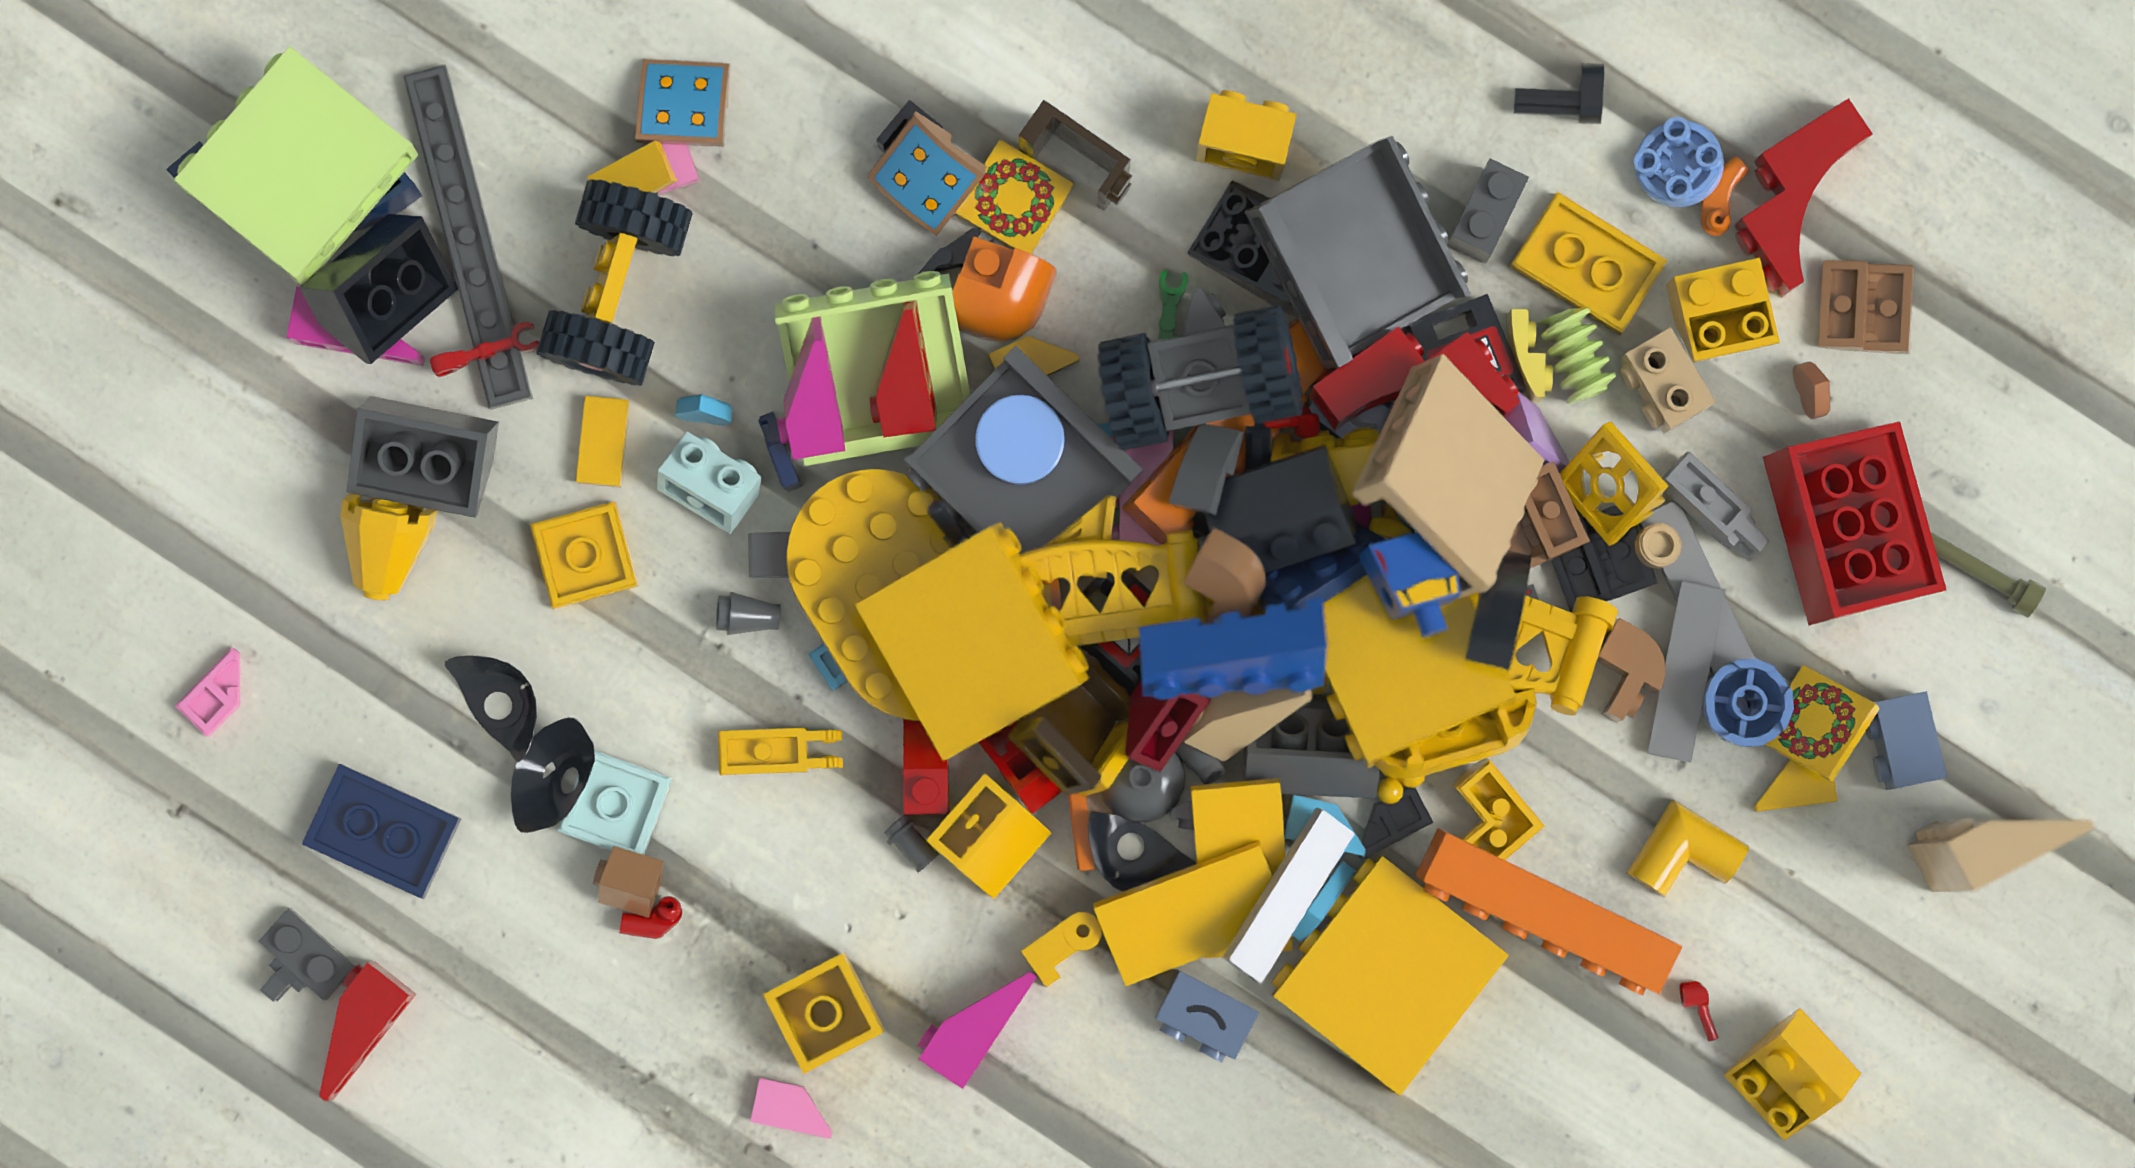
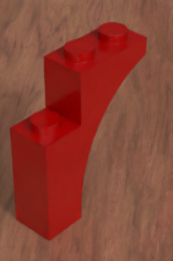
[1734,98,1873,298]
[1309,326,1520,431]

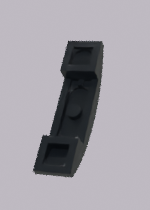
[1465,550,1531,670]

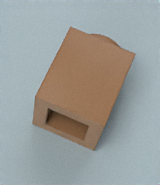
[593,846,664,918]

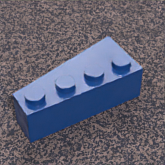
[1139,597,1327,699]

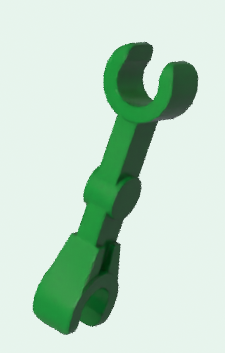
[1158,269,1188,340]

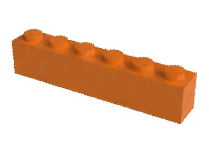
[1122,318,1336,544]
[1415,828,1683,996]

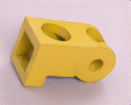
[1020,912,1102,988]

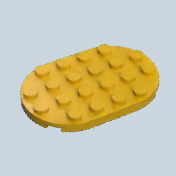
[786,469,951,721]

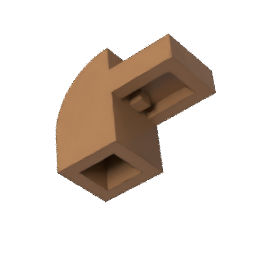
[1184,528,1265,625]
[1597,618,1666,723]

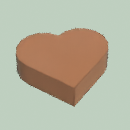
[1792,361,1830,419]

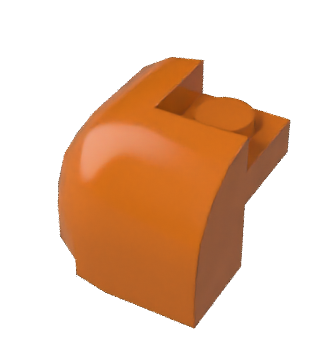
[952,236,1057,343]

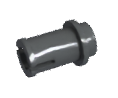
[884,815,939,873]

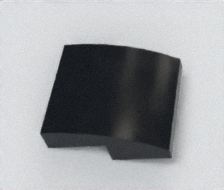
[1551,505,1658,612]

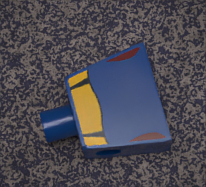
[1359,532,1460,638]

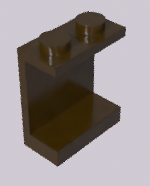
[1019,100,1133,211]
[1008,651,1131,795]

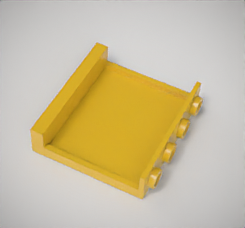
[855,522,1089,761]
[1323,573,1516,769]
[1271,856,1509,1096]

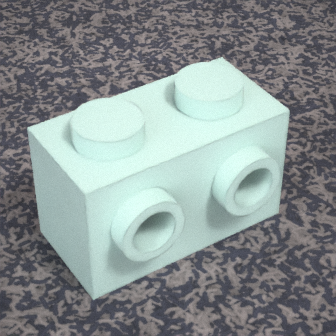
[657,431,761,534]

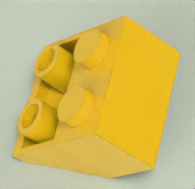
[1666,258,1780,363]
[926,774,1052,899]
[1723,1008,1862,1141]

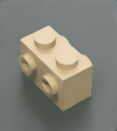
[1619,327,1716,434]

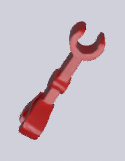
[430,322,539,377]

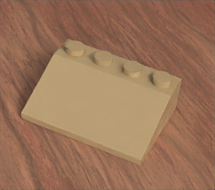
[1907,818,2095,892]

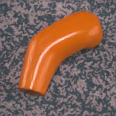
[1700,156,1749,236]

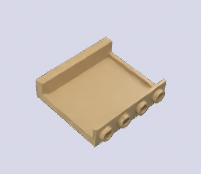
[1353,354,1544,599]

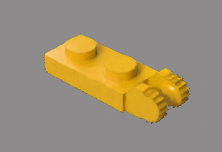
[718,728,843,776]

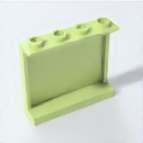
[174,46,418,286]
[775,271,970,466]

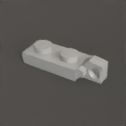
[1662,451,1770,561]

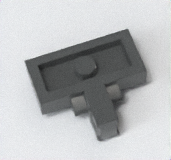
[259,908,355,1002]

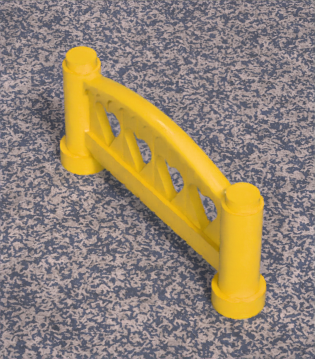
[1368,518,1618,716]
[1019,530,1208,646]

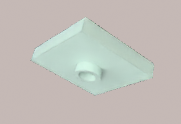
[558,750,673,855]

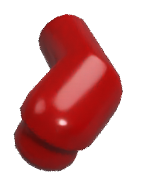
[619,896,682,939]

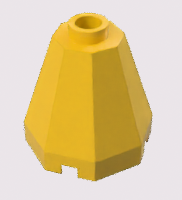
[340,493,437,600]

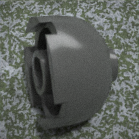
[1100,752,1185,823]

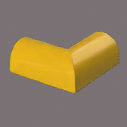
[1454,758,1545,860]
[1626,799,1749,897]

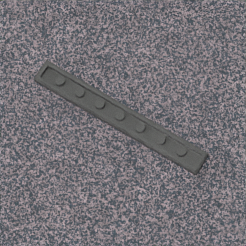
[403,65,533,410]

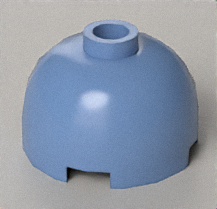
[1702,659,1794,747]

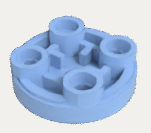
[1633,117,1724,207]
[976,395,1064,485]

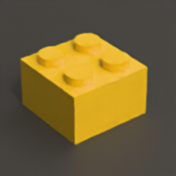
[1195,90,1297,181]
[763,952,885,1074]

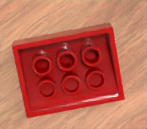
[1762,421,1947,626]

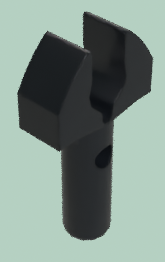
[927,501,971,549]

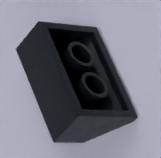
[300,214,458,364]
[1205,444,1357,573]

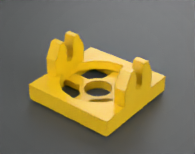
[1559,421,1669,546]

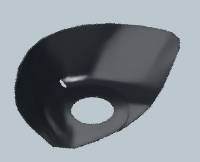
[445,655,537,762]
[511,717,595,833]
[1088,812,1197,892]

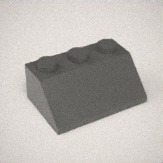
[346,396,499,518]
[1244,696,1380,799]

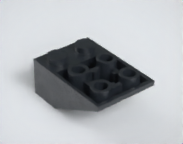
[1187,180,1298,318]

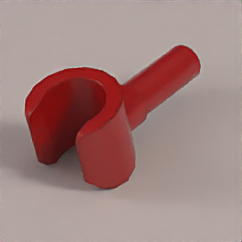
[1264,405,1320,438]
[1679,981,1719,1041]

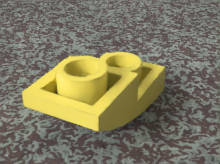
[1506,309,1553,403]

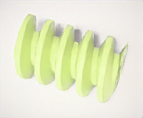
[1536,307,1616,405]

